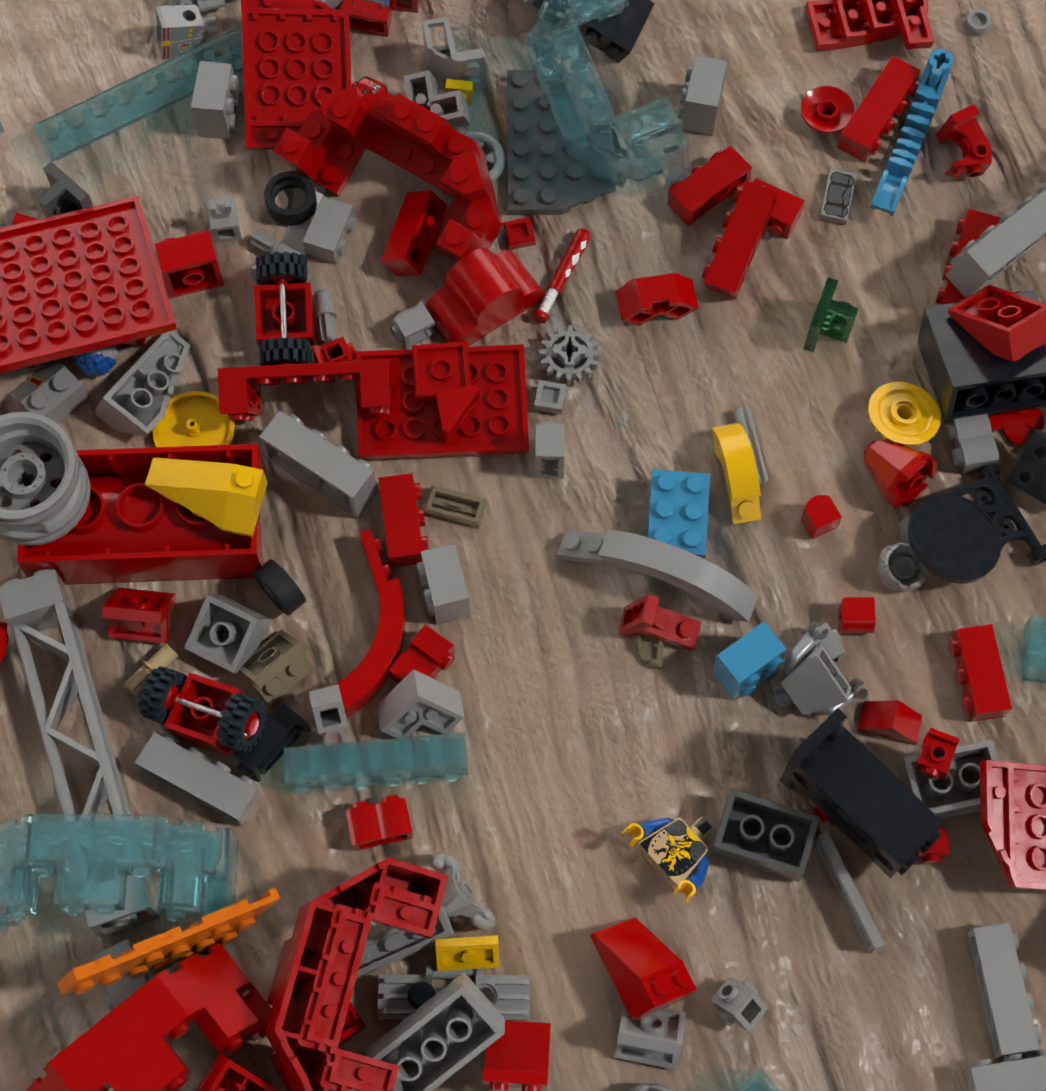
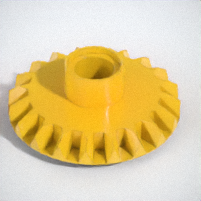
[867,382,941,447]

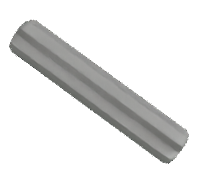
[735,406,768,486]

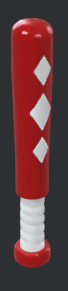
[532,228,591,324]

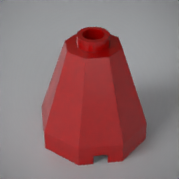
[864,439,937,509]

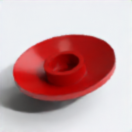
[801,86,855,134]

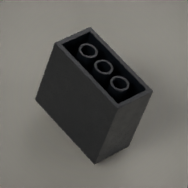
[917,290,1046,422]

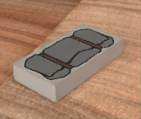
[819,168,857,225]

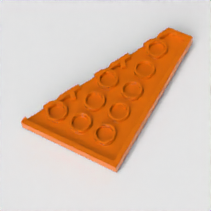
[57,888,281,995]

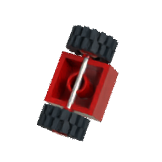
[254,251,315,366]
[138,666,268,756]

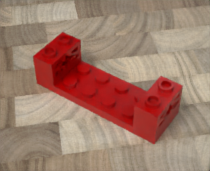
[217,359,401,421]

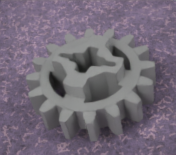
[539,325,600,386]

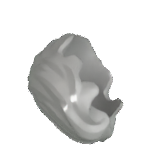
[877,542,926,592]

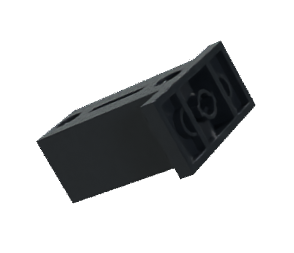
[779,708,944,878]

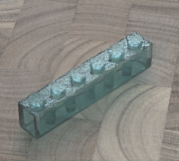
[284,733,469,794]

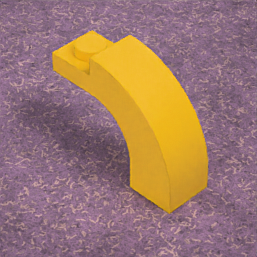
[712,423,762,525]

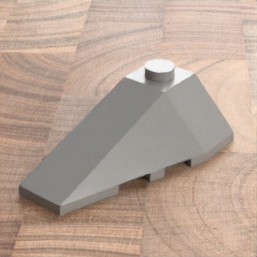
[94,331,191,436]

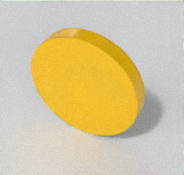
[152,391,236,447]

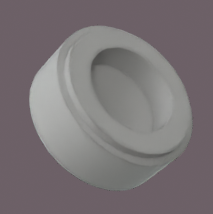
[964,9,992,37]

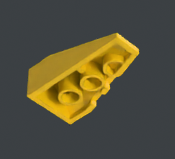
[145,457,268,537]

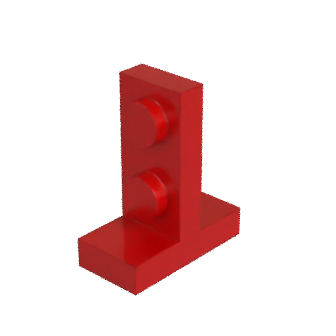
[618,594,701,651]

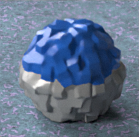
[74,345,118,376]

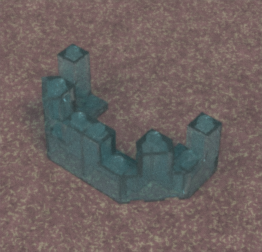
[525,0,691,188]
[0,814,239,931]

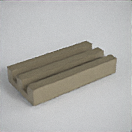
[424,485,487,529]

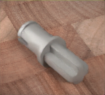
[250,231,304,255]
[314,288,337,343]

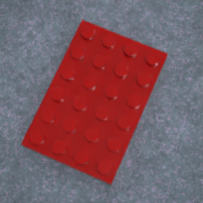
[356,344,529,460]

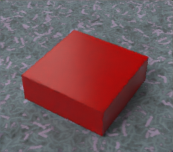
[503,217,536,250]

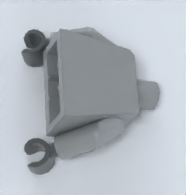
[774,621,868,715]

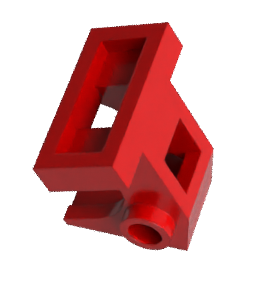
[935,104,992,179]

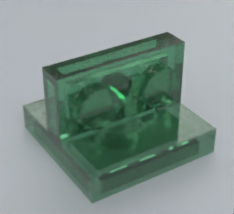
[803,277,859,353]

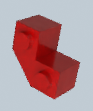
[615,273,699,326]

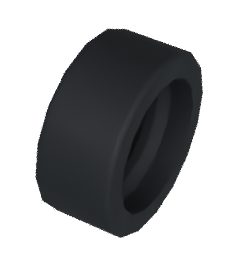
[264,171,317,226]
[253,559,306,616]

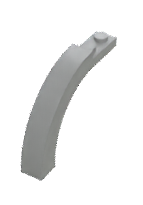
[556,529,758,622]

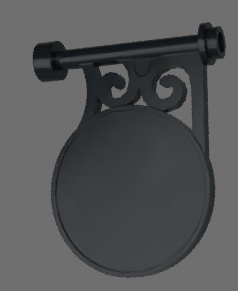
[908,464,1046,584]

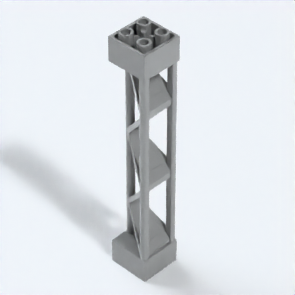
[0,569,161,938]

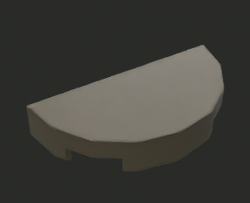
[634,633,664,670]

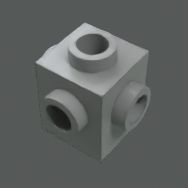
[710,977,768,1032]

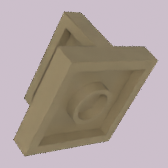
[239,630,315,706]

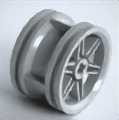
[0,412,91,546]

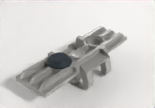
[377,963,530,1021]

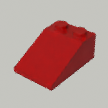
[948,284,1046,362]
[590,917,697,1022]

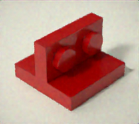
[102,587,176,643]

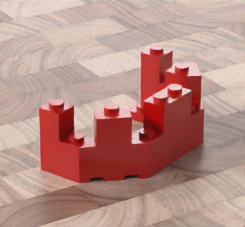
[273,86,503,262]
[265,857,449,1091]
[26,943,272,1091]

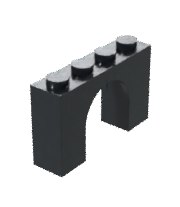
[532,0,655,63]

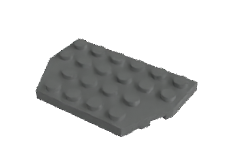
[507,70,616,215]

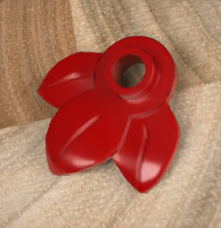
[988,407,1045,445]

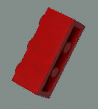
[667,145,752,226]
[380,190,447,277]
[378,473,429,568]
[949,624,1012,722]

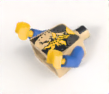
[621,817,713,904]

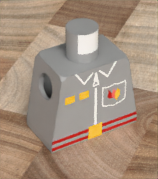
[156,4,218,59]

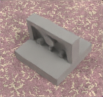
[614,1004,686,1070]

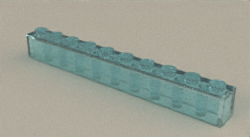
[33,26,243,162]

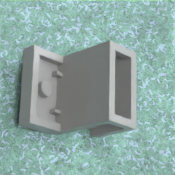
[422,17,486,91]

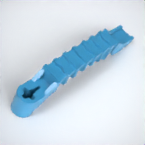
[870,49,954,216]

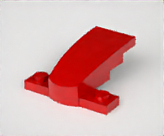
[804,0,934,51]

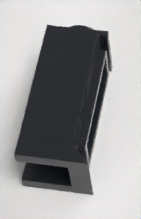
[234,702,311,782]

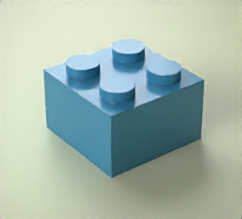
[712,622,787,700]

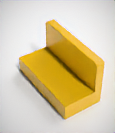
[435,935,500,971]

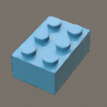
[647,469,710,559]

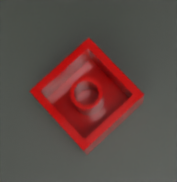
[155,231,224,298]

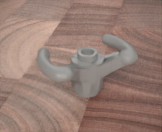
[433,853,496,931]

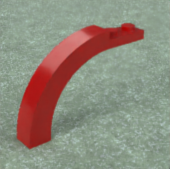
[332,529,406,718]

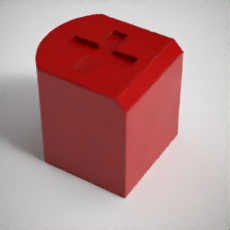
[801,495,842,539]
[838,597,876,633]

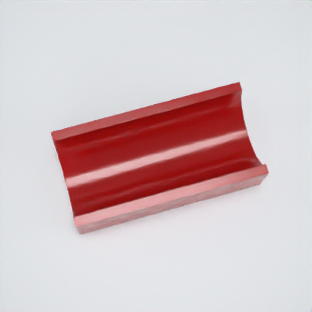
[17,444,266,585]

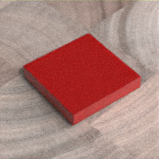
[412,341,471,401]

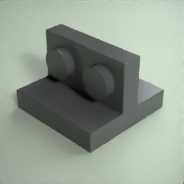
[37,161,93,218]

